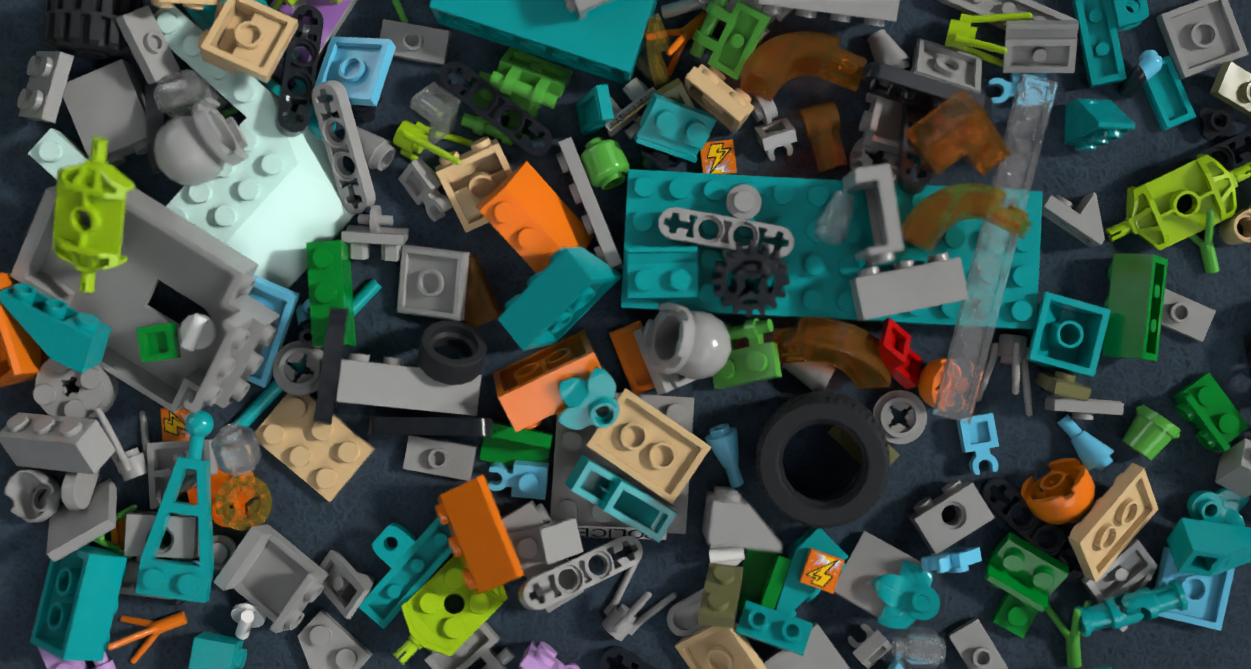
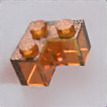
[904,89,1011,176]

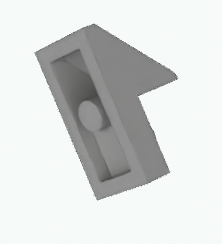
[1042,192,1105,248]
[508,517,583,567]
[319,550,375,619]

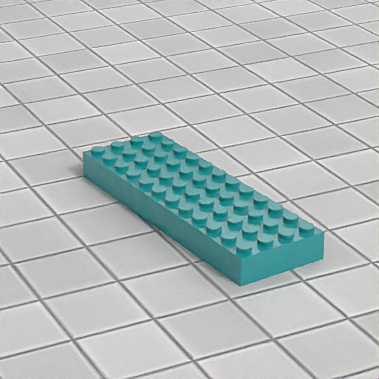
[621,169,1043,330]

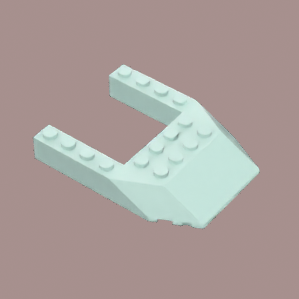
[28,5,356,289]

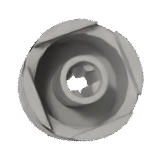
[33,358,119,419]

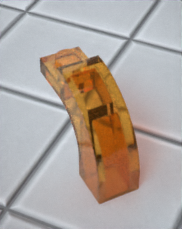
[740,31,867,102]
[901,183,1032,255]
[772,317,892,389]

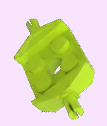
[52,136,135,293]
[1105,153,1251,251]
[393,556,508,665]

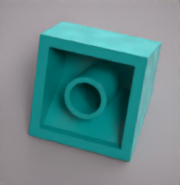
[1027,292,1111,377]

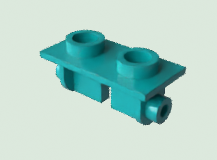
[736,600,813,656]

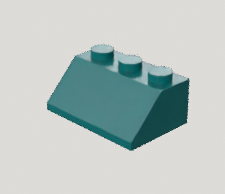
[498,247,622,351]
[30,545,128,661]

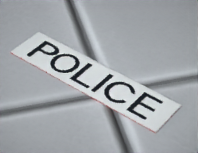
[578,525,667,540]

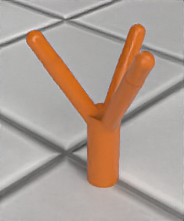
[645,11,707,77]
[107,611,188,664]

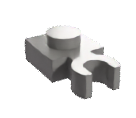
[398,157,453,222]

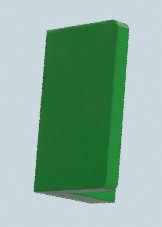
[479,421,554,467]
[737,549,792,612]

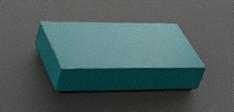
[1143,55,1196,131]
[576,84,614,135]

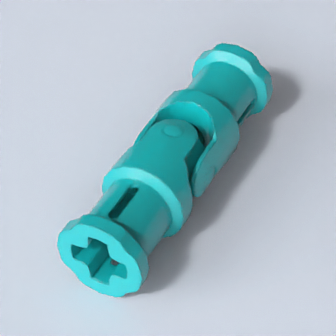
[1073,579,1188,637]

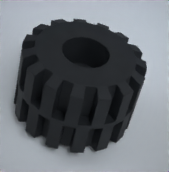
[43,0,144,60]

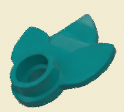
[558,367,620,430]
[1187,487,1249,527]
[872,561,940,629]

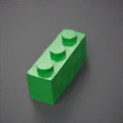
[306,240,356,349]
[1102,253,1168,361]

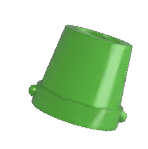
[1122,405,1181,461]

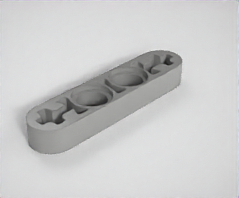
[312,80,376,214]
[658,207,794,258]
[518,535,643,611]

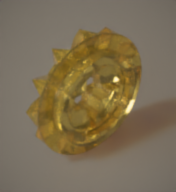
[215,475,272,531]

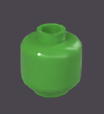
[580,137,630,190]

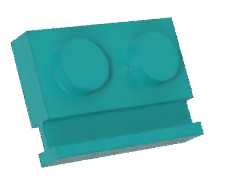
[633,93,717,163]
[627,246,698,299]

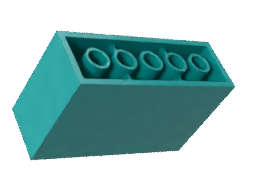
[429,0,658,85]

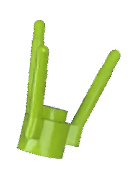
[945,12,1033,67]
[393,120,474,185]

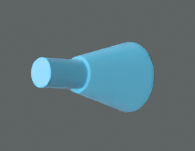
[1057,414,1114,473]
[705,424,744,488]

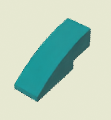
[564,454,677,543]

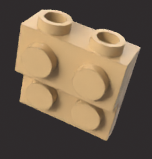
[198,0,298,83]
[684,63,755,134]
[435,136,513,233]

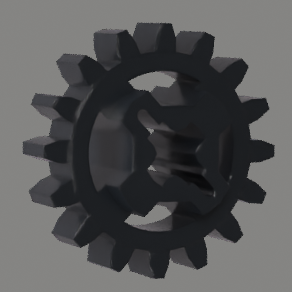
[712,240,790,317]

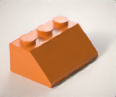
[476,161,594,273]
[0,273,48,388]
[493,330,602,432]
[435,475,524,595]

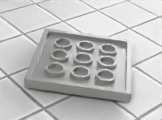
[550,392,694,534]

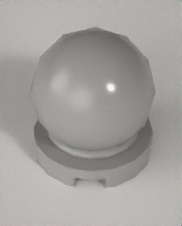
[153,97,249,186]
[642,302,731,380]

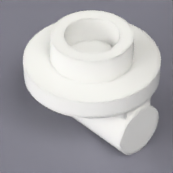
[180,313,217,351]
[709,545,745,566]
[231,602,266,640]

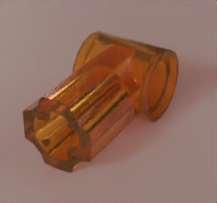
[799,100,848,173]

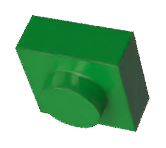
[136,323,181,363]
[991,592,1038,639]

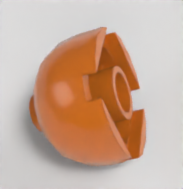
[1021,458,1095,524]

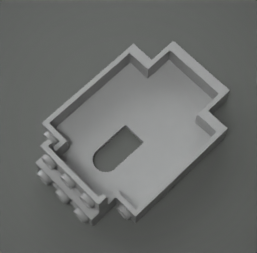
[10,185,280,414]

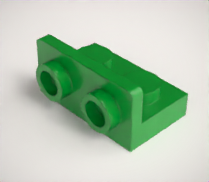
[1172,372,1249,452]
[984,532,1069,613]

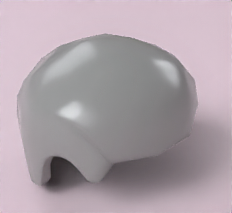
[4,470,61,523]

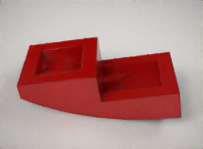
[878,317,923,390]

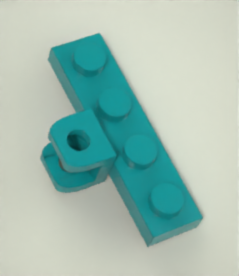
[1072,0,1149,88]
[359,517,452,629]

